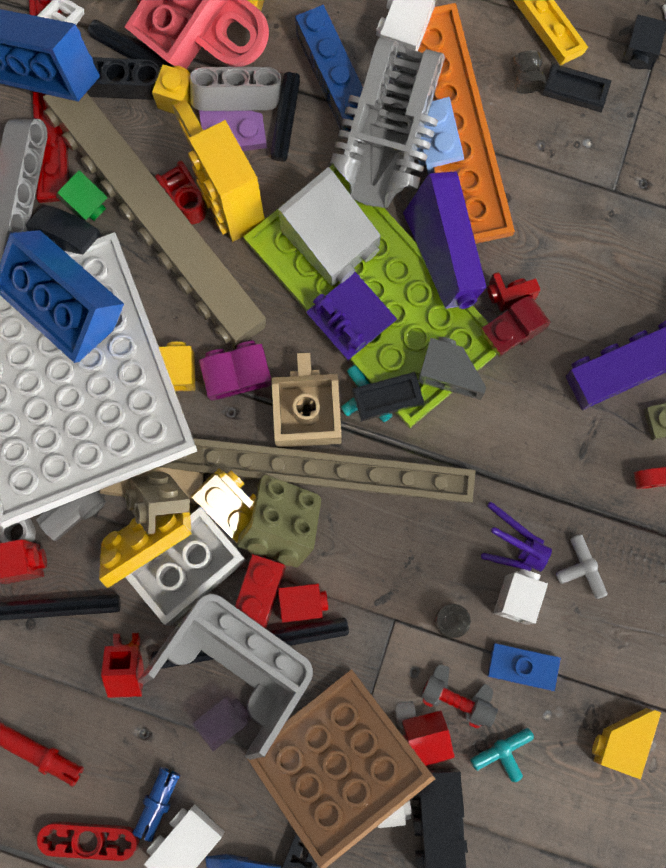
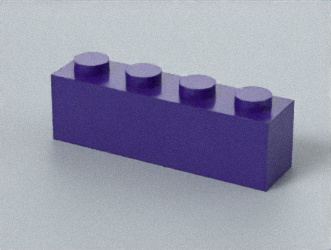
[565,321,666,411]

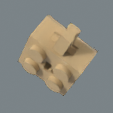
[272,353,342,448]

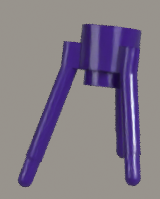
[481,502,552,572]

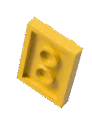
[99,504,192,588]

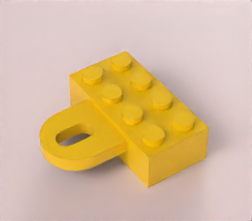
[172,99,265,242]

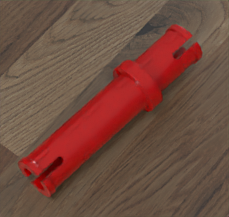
[0,722,84,787]

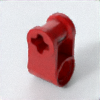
[154,160,207,224]

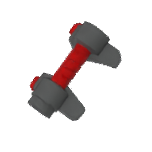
[421,665,498,728]

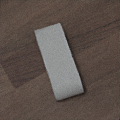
[190,67,281,111]

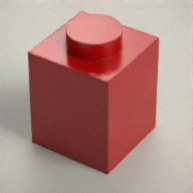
[278,584,329,623]
[402,710,455,766]

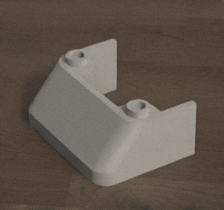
[138,594,313,760]

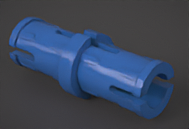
[132,767,181,842]

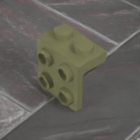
[237,475,321,568]

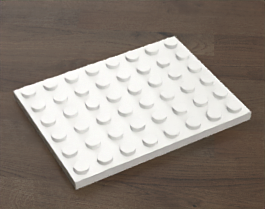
[0,232,197,528]

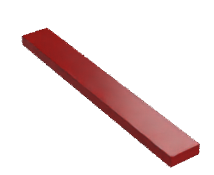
[29,0,69,203]

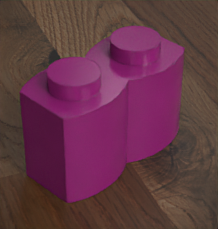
[199,341,272,401]

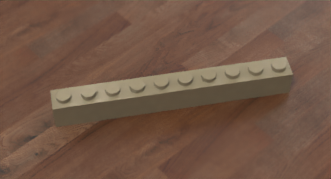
[43,92,266,350]

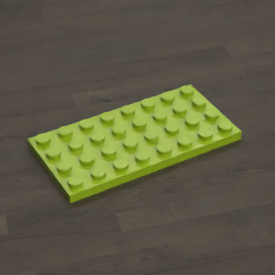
[243,165,497,429]

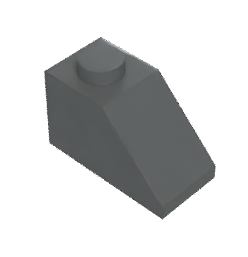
[418,337,486,400]

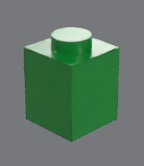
[55,170,108,221]

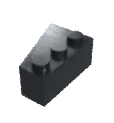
[412,768,468,868]

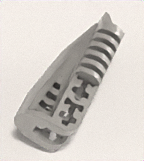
[330,37,445,208]

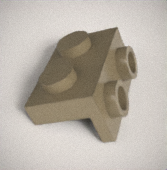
[125,472,190,534]

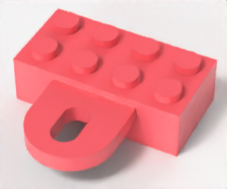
[125,0,269,69]

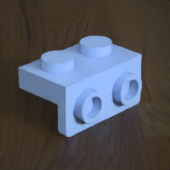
[417,97,464,174]

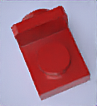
[487,272,541,312]

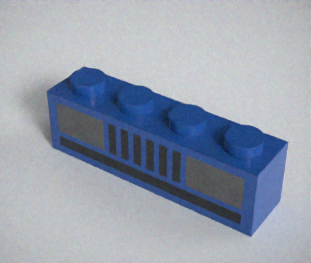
[295,4,363,132]

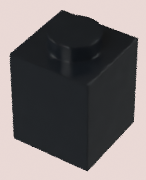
[622,14,666,70]

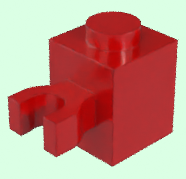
[101,633,145,698]

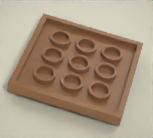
[244,669,435,868]

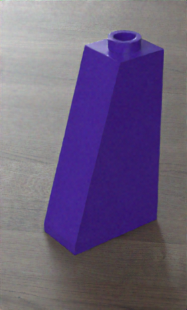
[403,171,486,309]

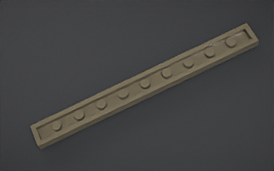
[159,438,476,504]

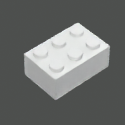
[125,507,247,626]

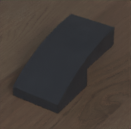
[25,205,101,255]

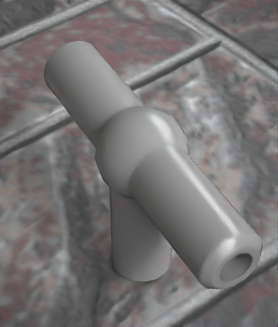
[556,534,608,599]

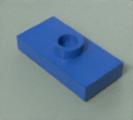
[487,643,561,691]

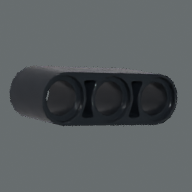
[87,57,160,100]

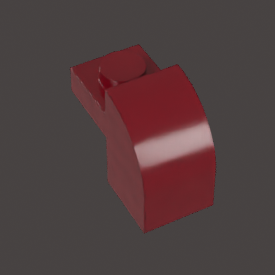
[480,296,551,357]

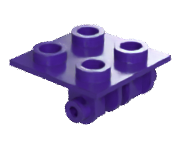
[306,272,397,360]

